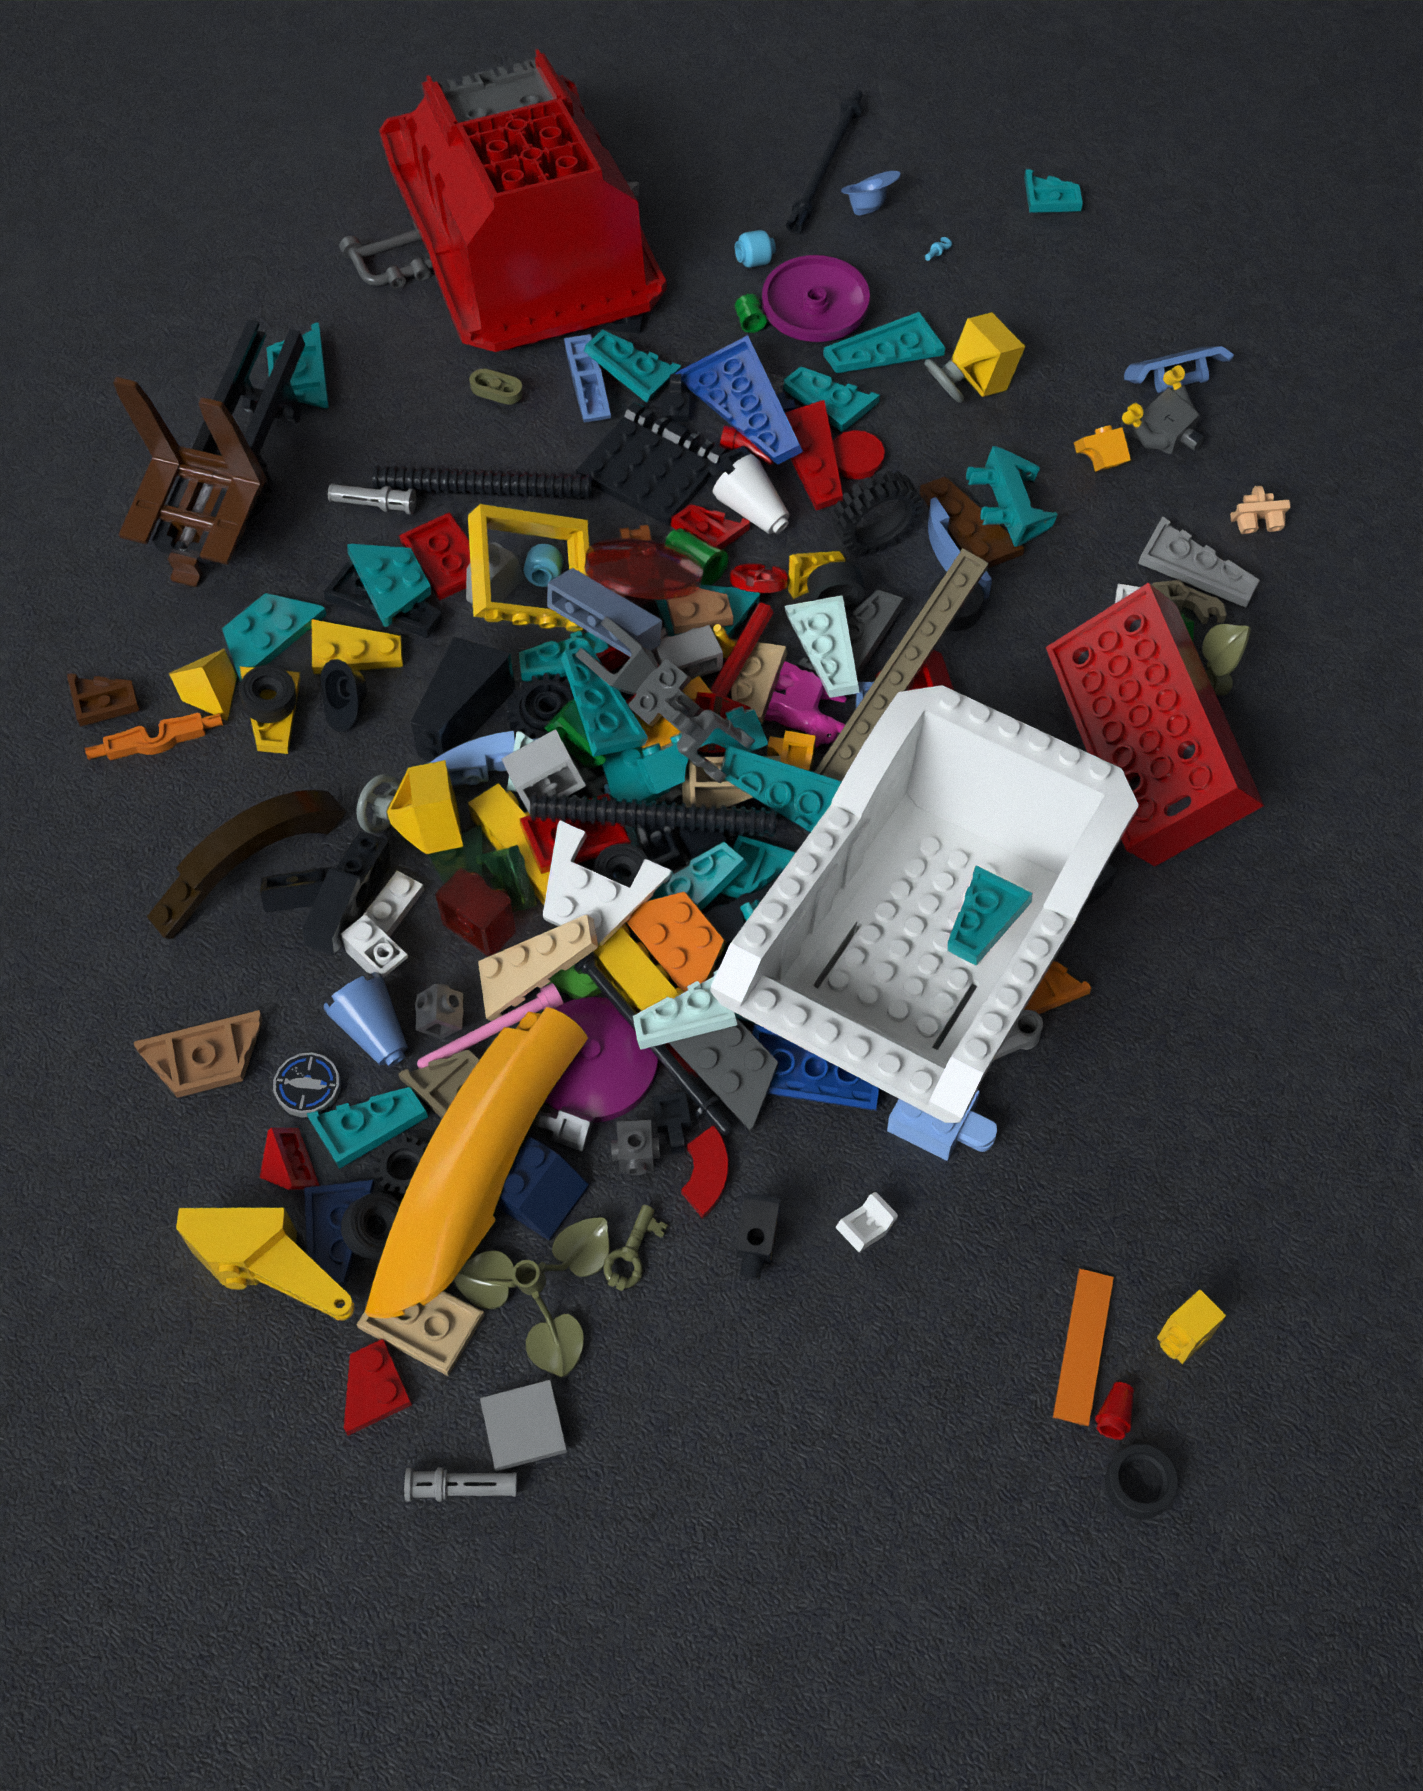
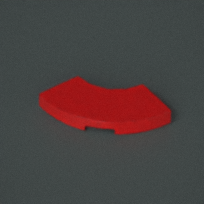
[681,1125,728,1219]

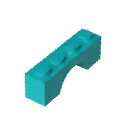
[635,706,768,794]

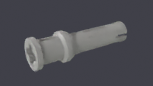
[328,483,416,515]
[404,1467,517,1502]

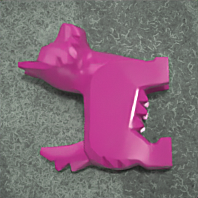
[764,661,847,748]

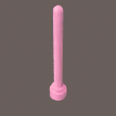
[417,983,564,1069]

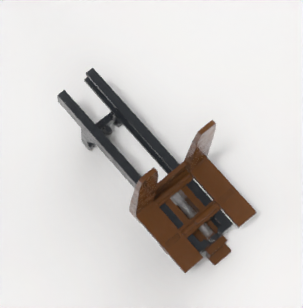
[113,319,305,587]

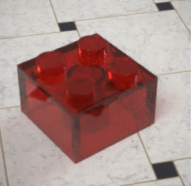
[435,867,516,957]

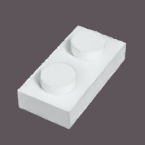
[363,871,424,937]

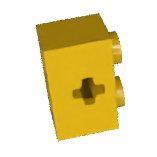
[1157,1289,1226,1364]

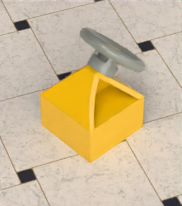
[924,312,1025,403]
[356,760,464,854]

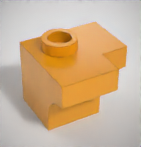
[1074,425,1131,472]
[767,730,816,772]

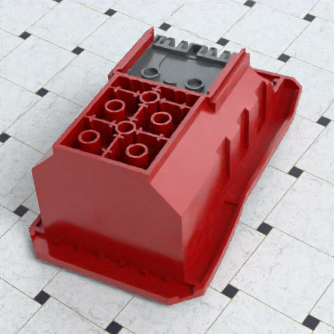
[379,49,667,352]

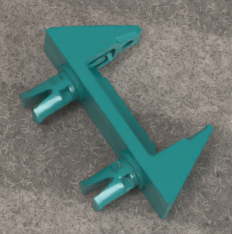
[966,446,1058,547]

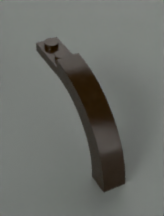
[147,790,346,939]

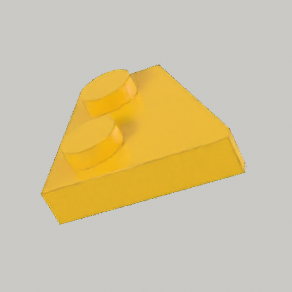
[788,551,845,599]

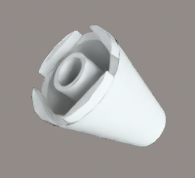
[713,454,789,534]

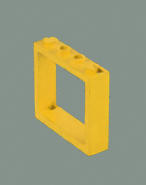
[468,504,591,632]

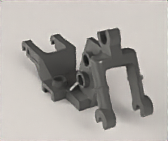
[575,616,755,783]

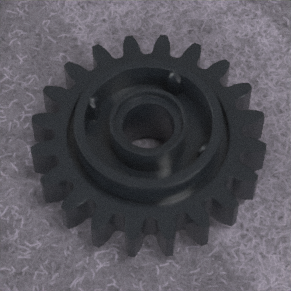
[506,673,574,739]

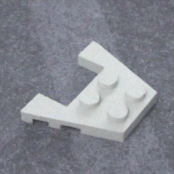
[543,821,672,946]

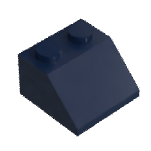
[496,1137,589,1241]

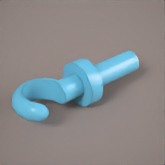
[925,237,952,261]

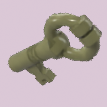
[603,1205,668,1291]

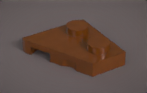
[67,673,140,727]

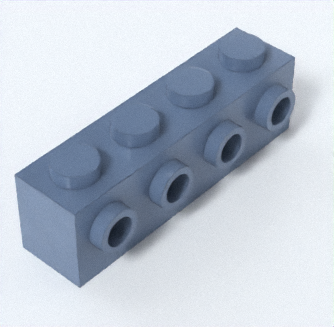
[547,568,662,657]

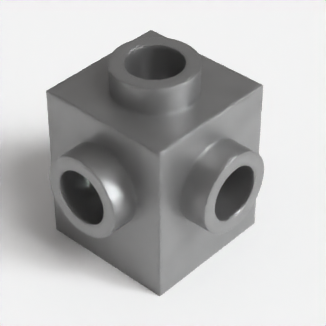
[415,984,464,1039]
[611,1120,660,1176]

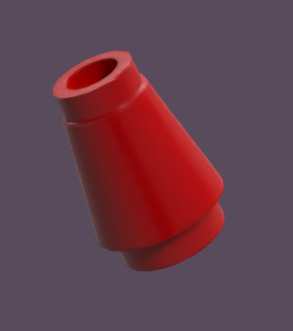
[1095,1382,1134,1440]

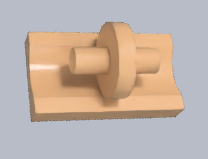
[1230,486,1290,534]

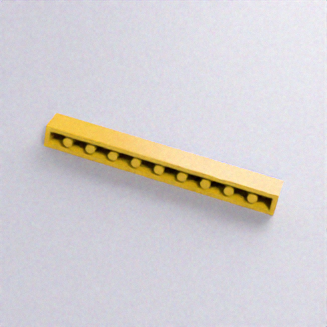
[468,783,684,1013]

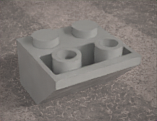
[501,729,586,814]

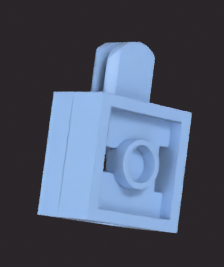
[887,1090,997,1161]

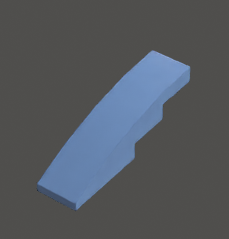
[564,334,611,422]

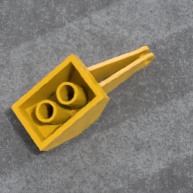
[176,1208,355,1321]

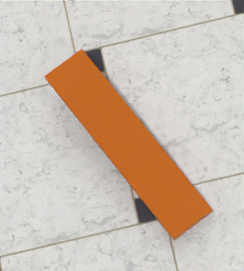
[1053,1268,1114,1426]

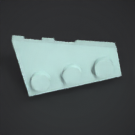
[633,969,738,1050]

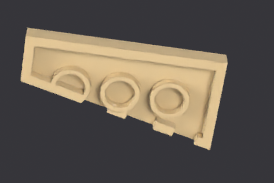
[478,914,598,1021]

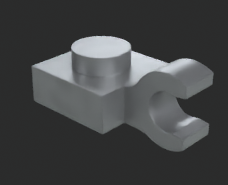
[532,1105,594,1152]

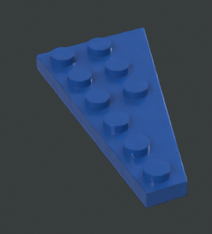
[675,335,803,465]

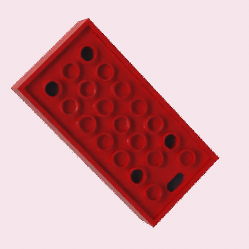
[1046,583,1264,866]

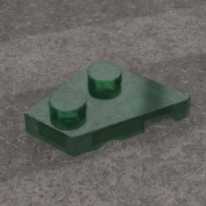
[427,825,484,904]
[475,845,537,913]

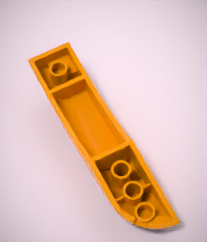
[365,1007,588,1318]

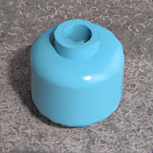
[735,230,776,268]
[523,544,564,587]

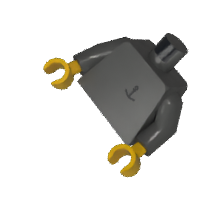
[1122,365,1204,454]

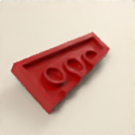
[785,400,843,511]

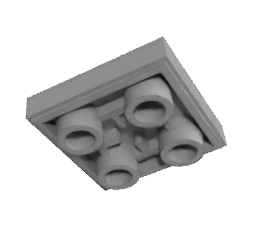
[480,1380,567,1471]

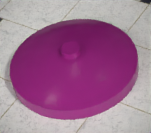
[762,255,870,342]
[543,997,658,1123]

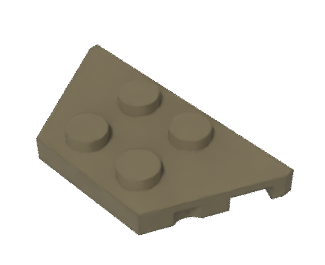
[399,1050,479,1118]

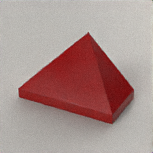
[260,1127,319,1190]

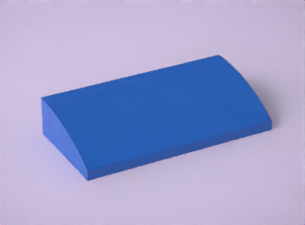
[752,1025,879,1111]

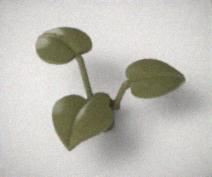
[1202,624,1251,696]
[454,1218,610,1377]

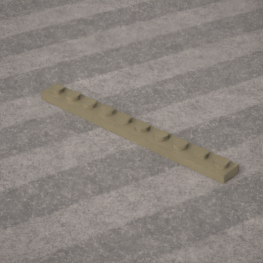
[814,548,989,781]

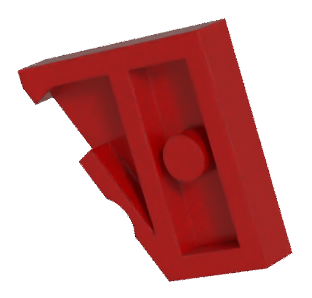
[671,504,750,550]
[344,1339,412,1436]

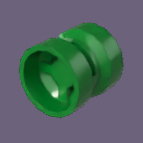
[735,294,767,333]

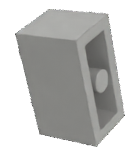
[653,625,723,679]

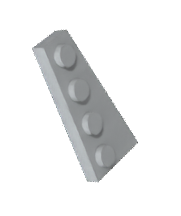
[1138,517,1260,608]

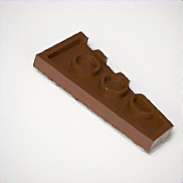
[919,476,1024,569]

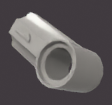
[994,1010,1043,1060]

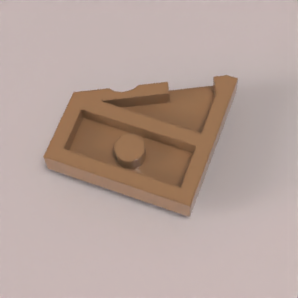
[663,581,733,634]

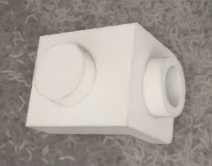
[836,1192,898,1252]

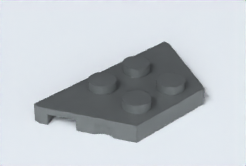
[669,1018,779,1132]

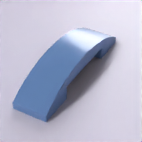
[928,497,992,599]

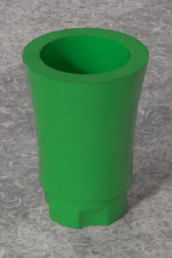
[663,528,729,586]

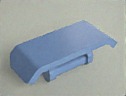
[1124,346,1234,393]

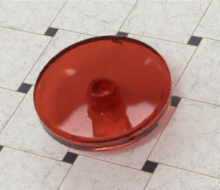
[584,538,703,600]

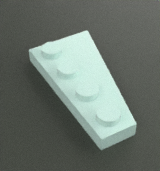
[785,595,860,698]

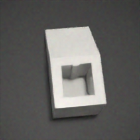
[340,914,408,978]

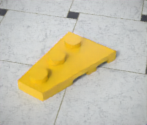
[312,619,403,674]
[239,666,300,754]

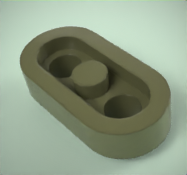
[470,369,523,404]

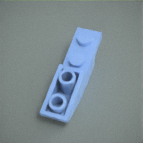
[428,731,538,786]

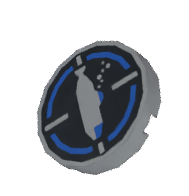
[273,1052,341,1118]

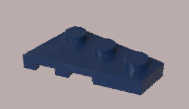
[304,1180,375,1287]

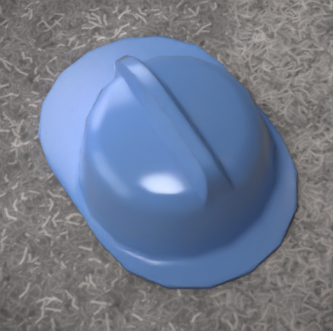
[841,171,901,216]

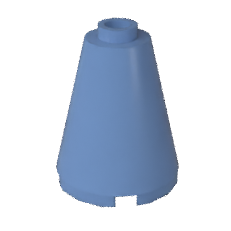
[324,972,408,1067]

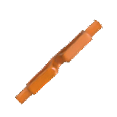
[85,713,223,760]

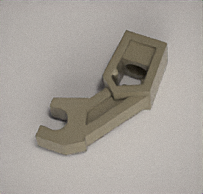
[1152,580,1226,624]

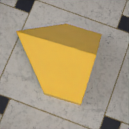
[169,649,237,721]

